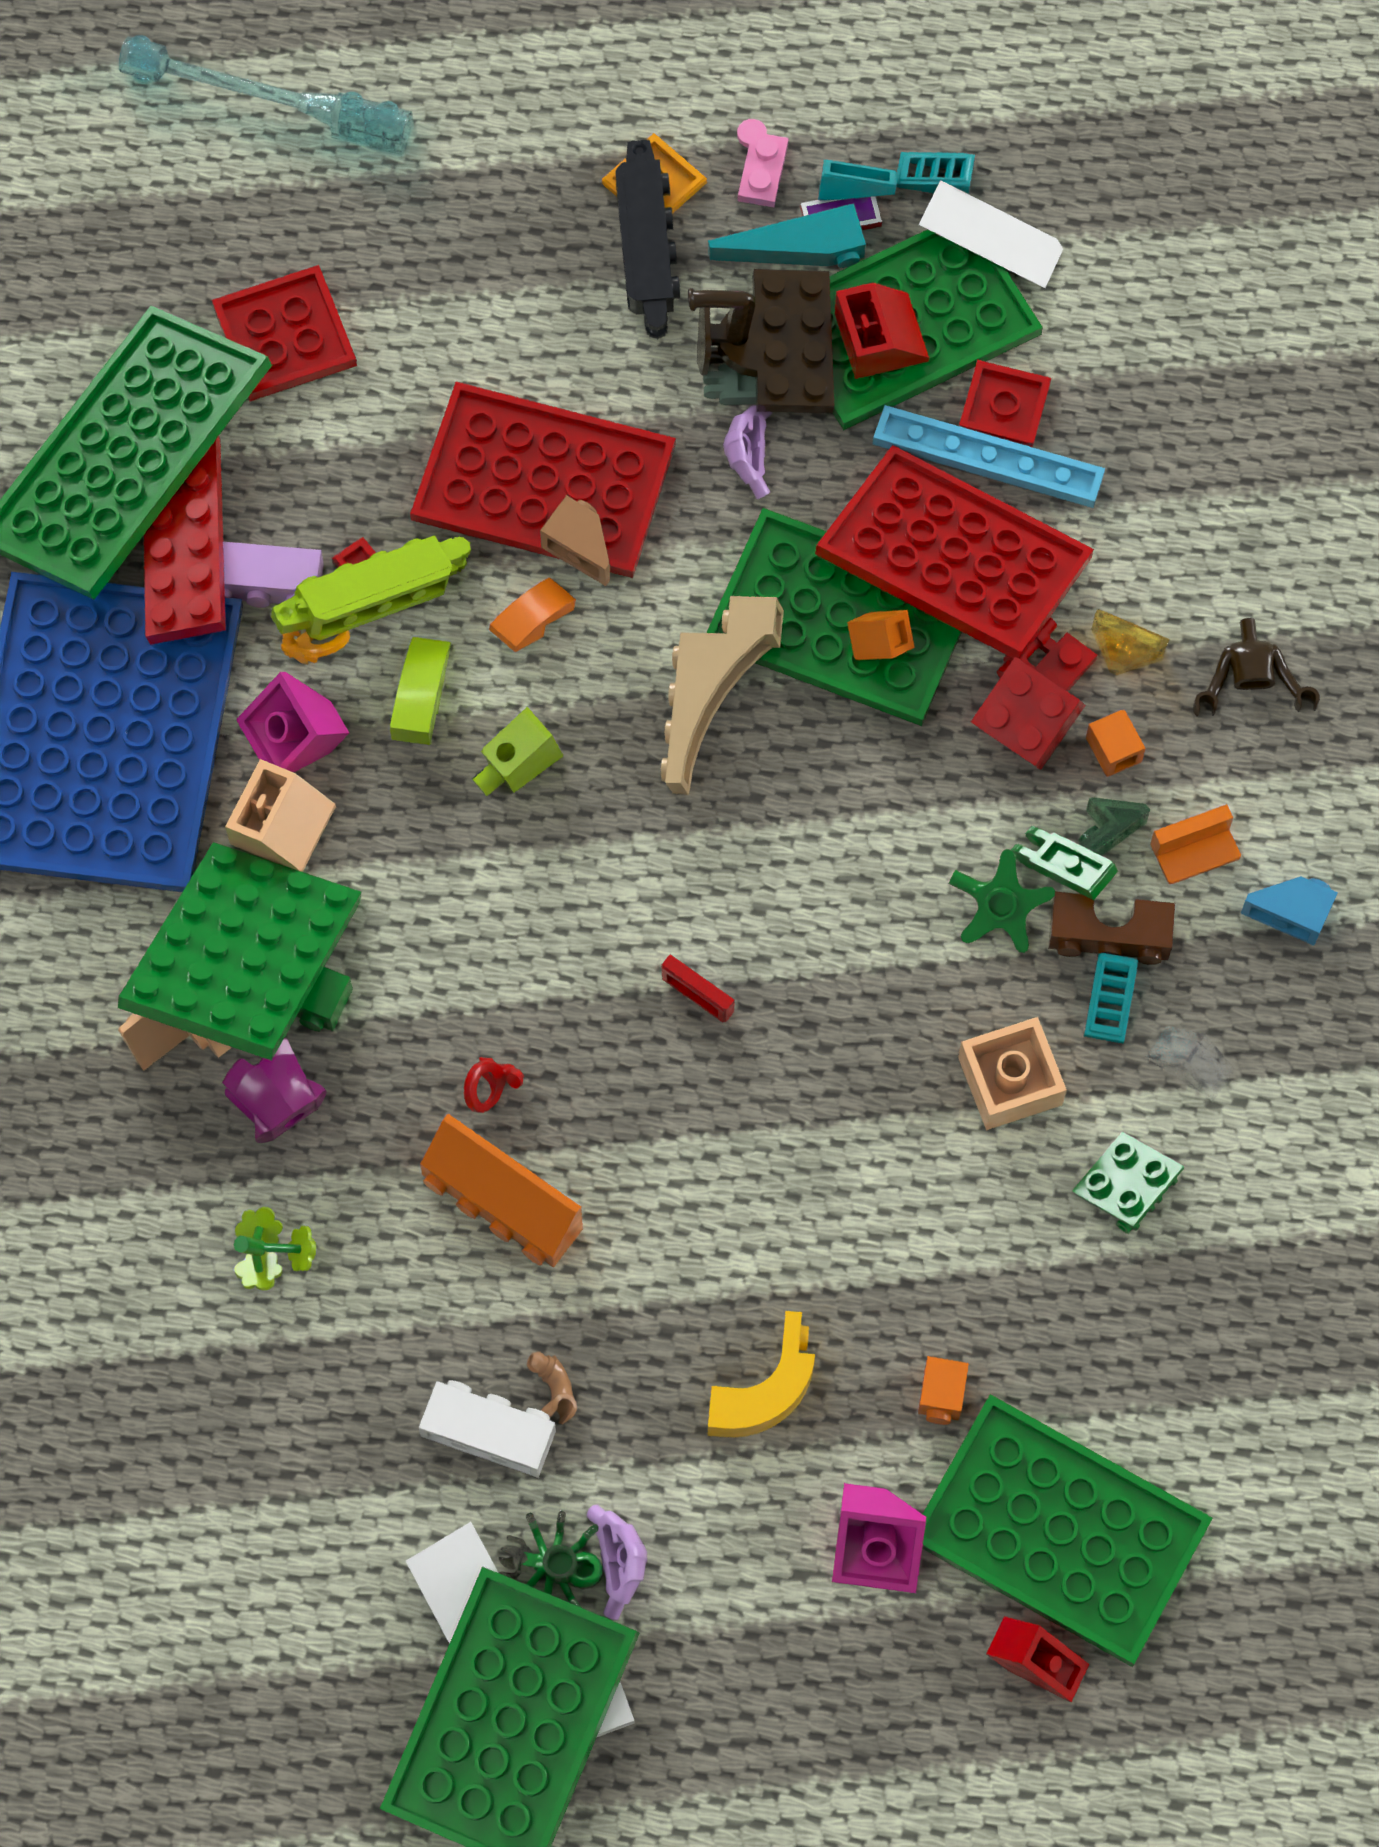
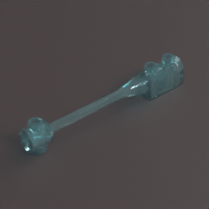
[119,35,414,157]

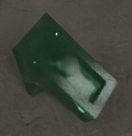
[1078,797,1150,856]

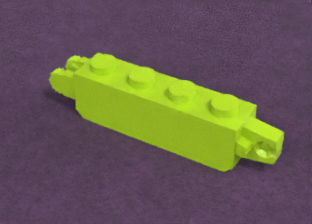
[271,535,471,641]

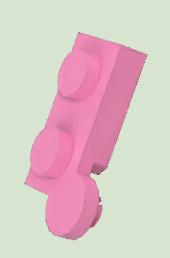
[737,119,789,208]

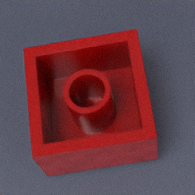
[971,657,1086,770]

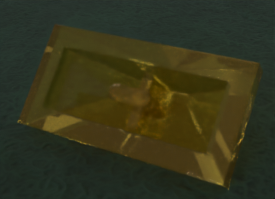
[1091,609,1170,675]

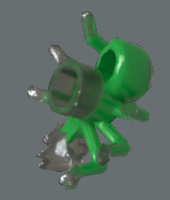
[499,1511,603,1608]

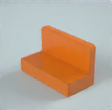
[1150,804,1241,884]

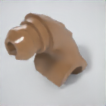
[527,1352,577,1425]

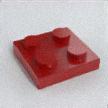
[959,360,1051,447]

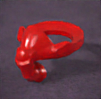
[464,1057,524,1113]

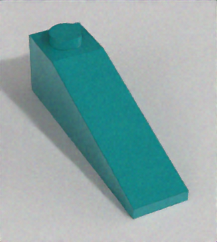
[708,203,866,268]

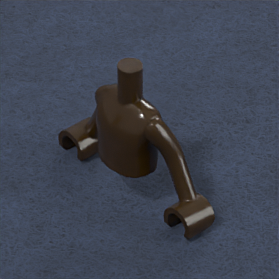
[1193,618,1320,716]

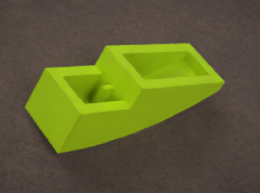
[390,637,451,745]

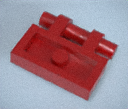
[996,618,1097,692]

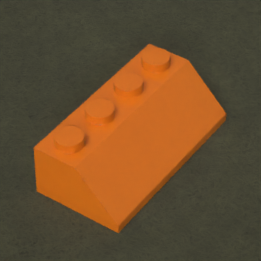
[420,1114,583,1268]

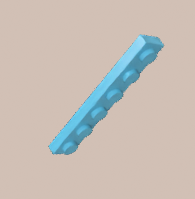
[873,405,1105,508]

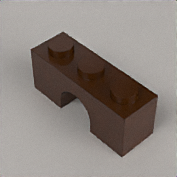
[1048,891,1175,965]

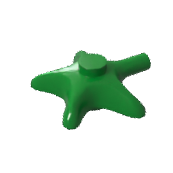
[948,849,1055,953]

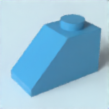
[1241,876,1338,946]

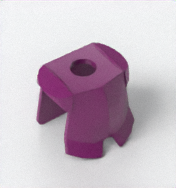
[222,1038,327,1143]

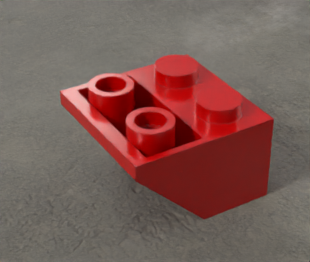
[835,283,929,379]

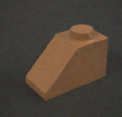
[540,495,610,586]

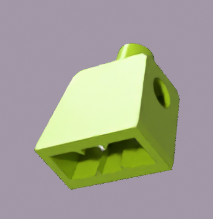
[472,707,564,797]

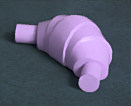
[723,405,772,499]
[587,1505,647,1620]

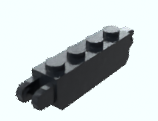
[615,140,680,340]

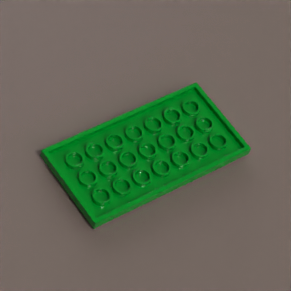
[0,306,272,600]

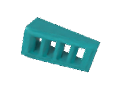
[896,152,975,194]
[818,159,897,200]
[1084,953,1138,1044]

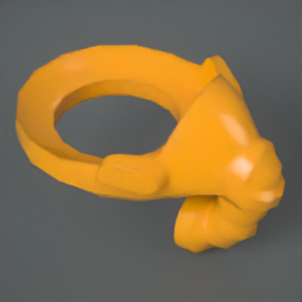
[281,630,350,665]

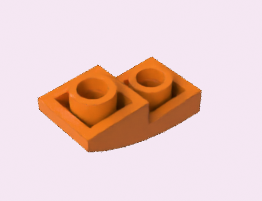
[489,577,576,652]

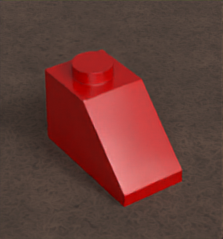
[986,1616,1089,1702]

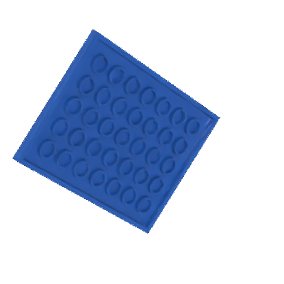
[0,572,243,892]

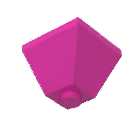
[236,672,349,773]
[832,1483,926,1593]

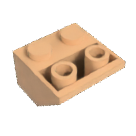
[225,759,336,872]

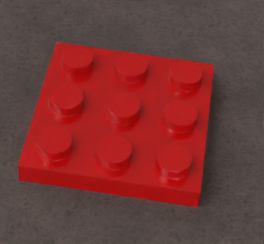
[212,265,357,402]

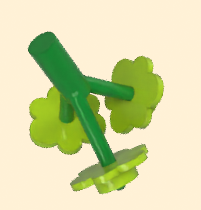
[234,1207,316,1291]

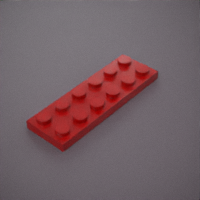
[144,436,226,645]

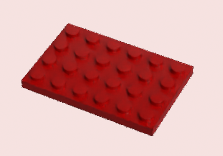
[410,382,676,578]
[815,445,1094,659]

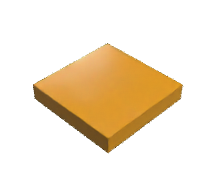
[602,133,707,214]

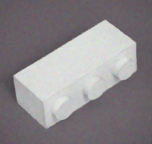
[419,1380,556,1478]

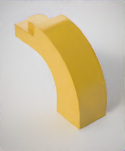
[707,1311,815,1438]

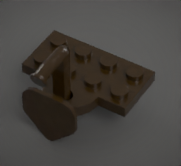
[688,269,835,414]

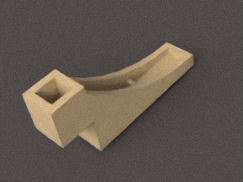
[661,596,784,795]

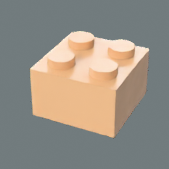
[958,1017,1067,1130]

